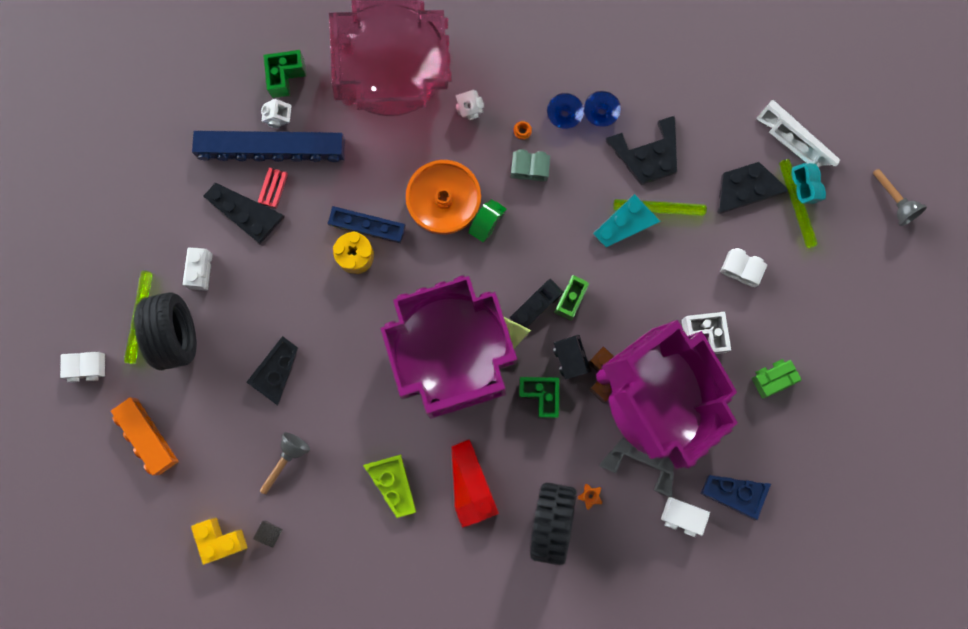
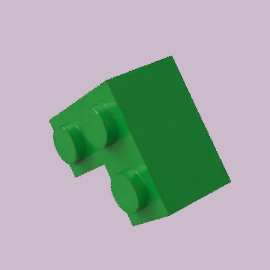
[263,50,306,98]
[519,377,559,419]

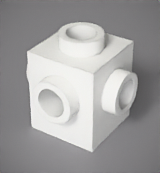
[456,90,484,120]
[261,99,292,128]

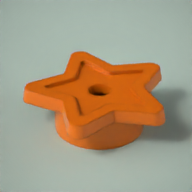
[577,484,603,510]

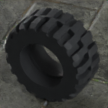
[530,482,577,566]

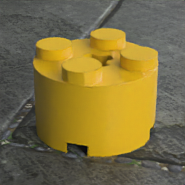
[333,231,374,274]

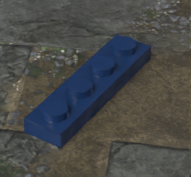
[327,206,406,244]

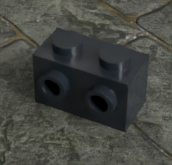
[553,335,591,380]

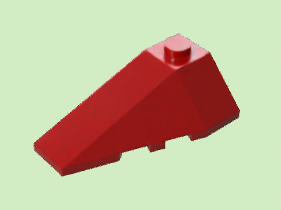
[451,439,499,528]

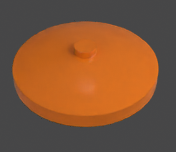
[406,160,481,235]

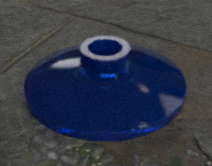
[584,91,621,127]
[547,93,584,129]

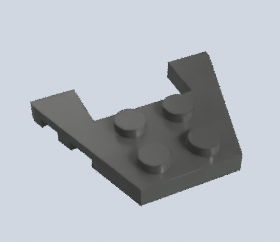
[599,437,674,497]

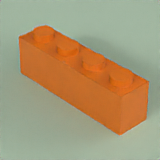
[111,397,179,475]

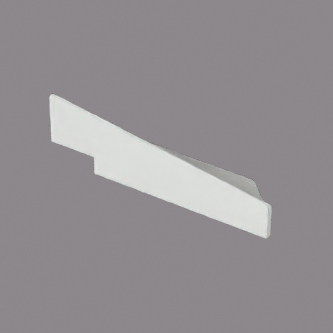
[756,100,840,167]

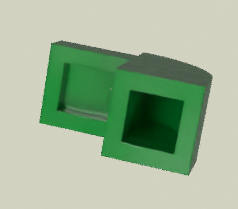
[468,199,507,243]

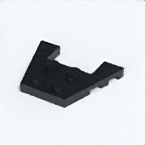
[606,116,677,185]

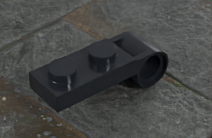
[510,278,564,328]

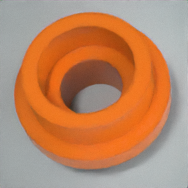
[513,121,532,140]

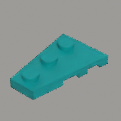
[593,194,661,247]

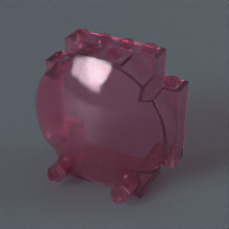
[329,0,452,116]

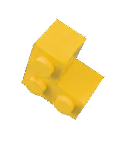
[191,518,247,565]

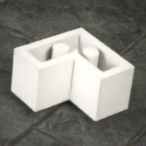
[682,312,731,354]

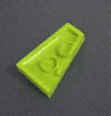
[363,455,416,518]

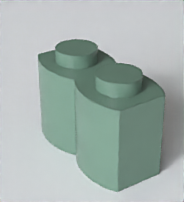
[510,149,550,181]

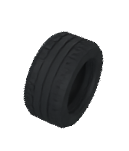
[134,292,197,371]

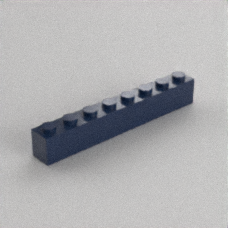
[192,131,345,162]

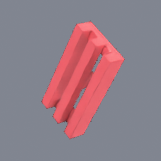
[258,167,288,208]

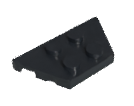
[718,162,788,214]

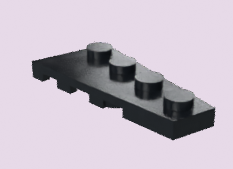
[203,182,285,244]

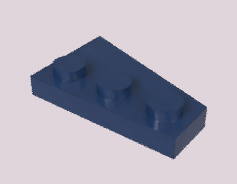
[701,475,771,520]

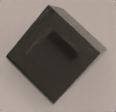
[253,520,283,548]

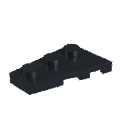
[246,336,298,406]

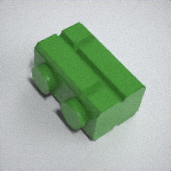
[554,275,590,321]
[752,359,802,399]

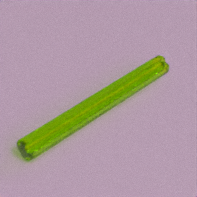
[779,159,818,248]
[613,199,707,215]
[124,271,153,364]

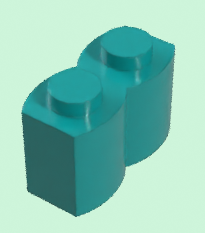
[792,163,826,204]

